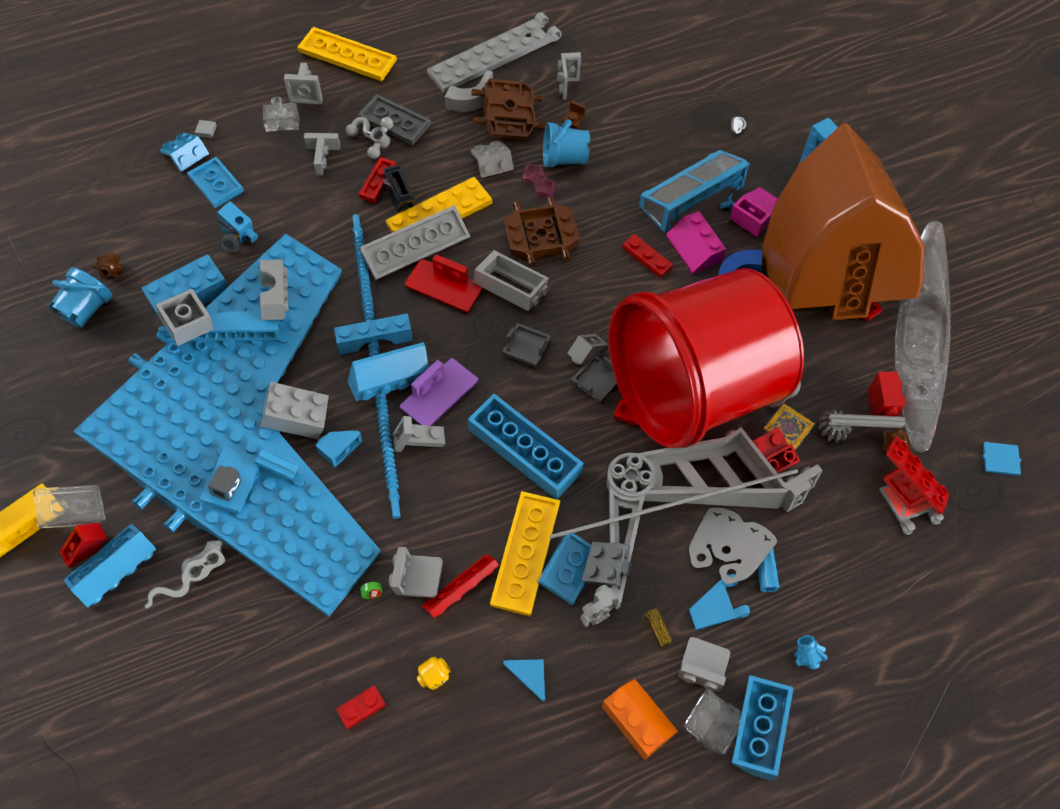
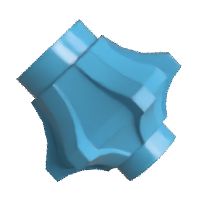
[795,635,827,669]

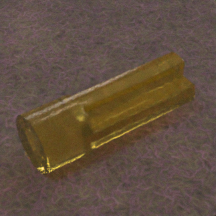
[646,608,672,647]

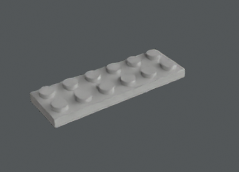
[359,205,471,281]

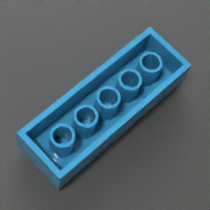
[468,394,584,500]

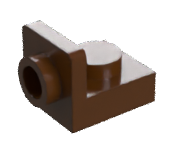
[562,101,586,129]

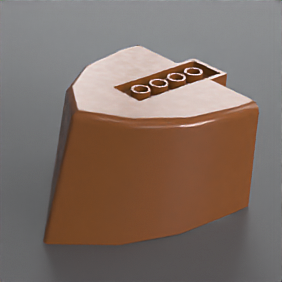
[762,123,925,320]

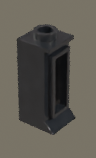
[382,165,416,212]

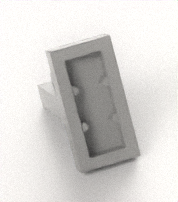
[304,133,341,176]
[392,416,445,452]

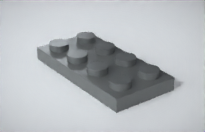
[358,94,431,146]

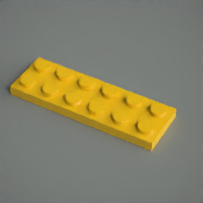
[297,27,397,81]
[386,177,492,233]
[490,491,560,617]

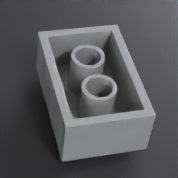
[260,382,329,439]

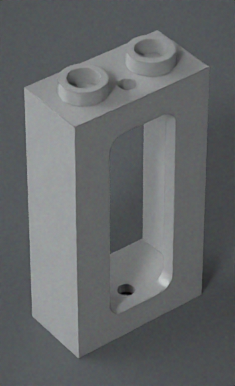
[473,250,549,311]

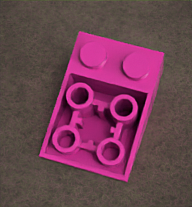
[729,187,778,237]

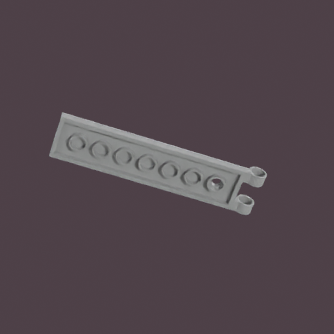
[427,12,561,93]

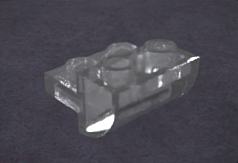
[683,689,742,755]

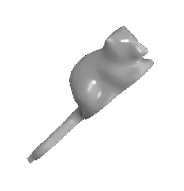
[144,540,225,608]

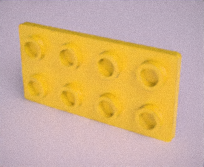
[0,484,64,557]

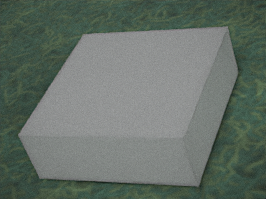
[195,120,217,138]

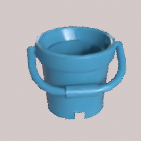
[543,119,590,168]
[48,267,113,328]

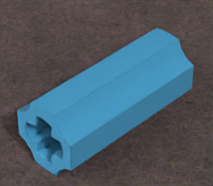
[254,447,300,481]
[757,548,779,592]

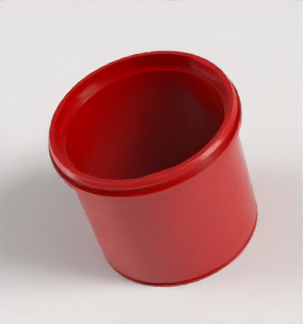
[608,268,804,448]

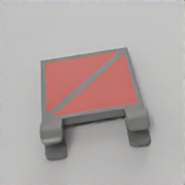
[879,485,944,535]

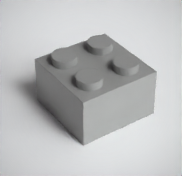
[156,289,213,346]

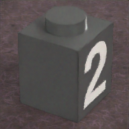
[208,465,241,502]

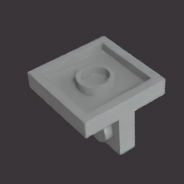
[284,63,323,104]

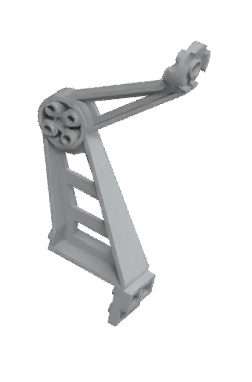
[580,427,823,627]

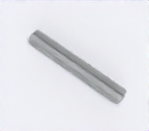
[827,413,905,428]

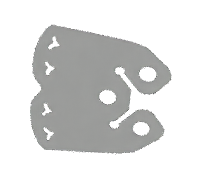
[689,508,777,584]

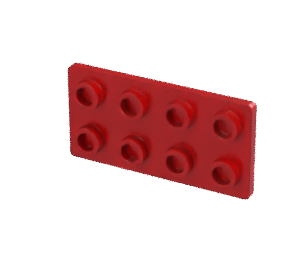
[405,254,483,313]
[883,436,949,515]

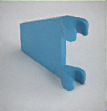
[689,574,750,630]

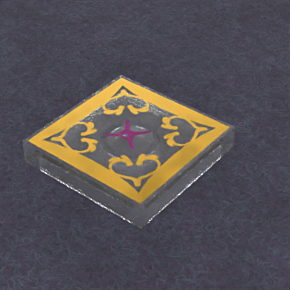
[762,403,816,451]

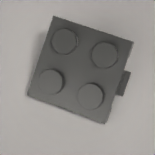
[502,323,551,367]
[571,354,617,403]
[582,542,632,587]

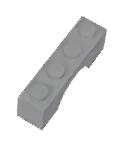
[260,259,289,320]

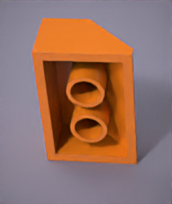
[602,679,678,760]

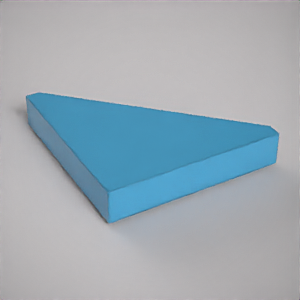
[504,659,545,702]

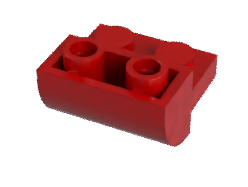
[752,427,800,473]

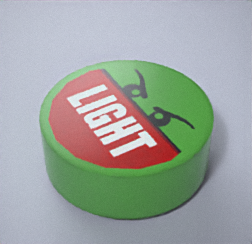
[360,582,382,599]

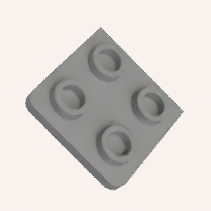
[557,52,581,100]
[471,141,514,178]
[389,547,443,598]
[678,637,730,692]

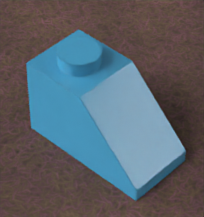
[315,431,363,468]

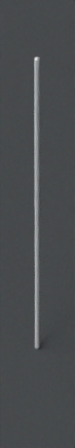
[550,469,798,539]

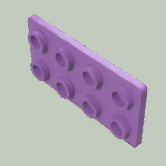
[400,358,479,426]

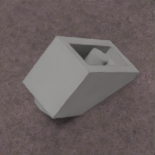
[567,334,608,365]

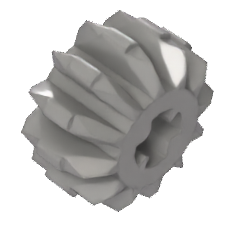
[818,409,852,443]

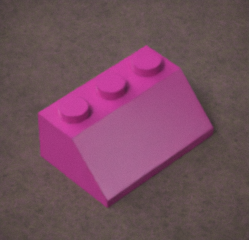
[666,211,726,274]

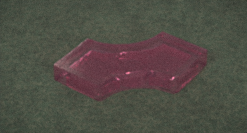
[523,164,556,198]

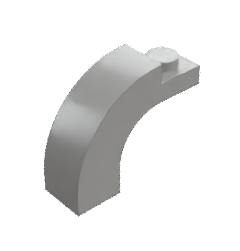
[445,70,493,112]

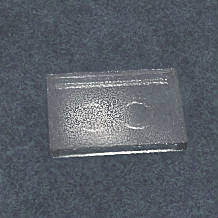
[33,485,105,529]

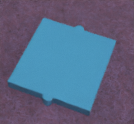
[982,442,1021,476]

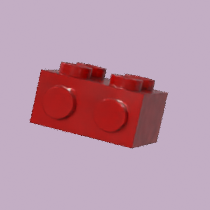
[867,372,905,416]

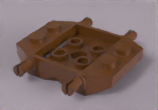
[471,79,545,141]
[503,196,580,267]

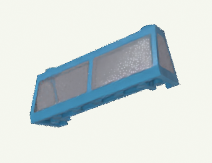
[639,150,750,233]

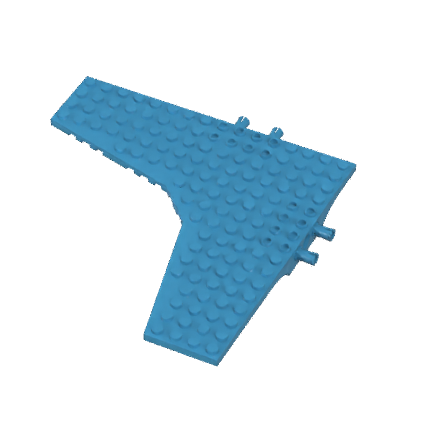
[74,234,381,617]

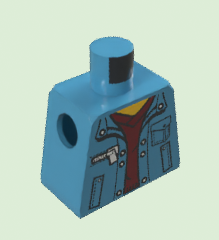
[217,201,258,243]

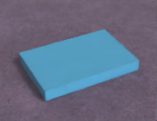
[187,157,244,208]
[199,447,261,514]
[537,533,591,605]

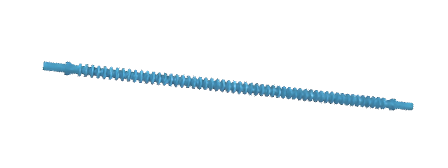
[352,214,401,519]

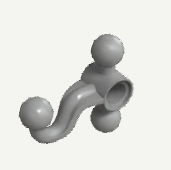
[346,117,394,159]

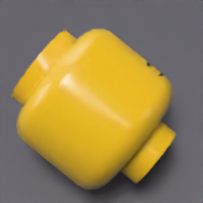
[417,657,450,690]

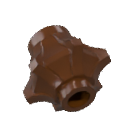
[92,252,122,279]
[882,428,912,454]

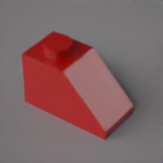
[59,523,107,568]

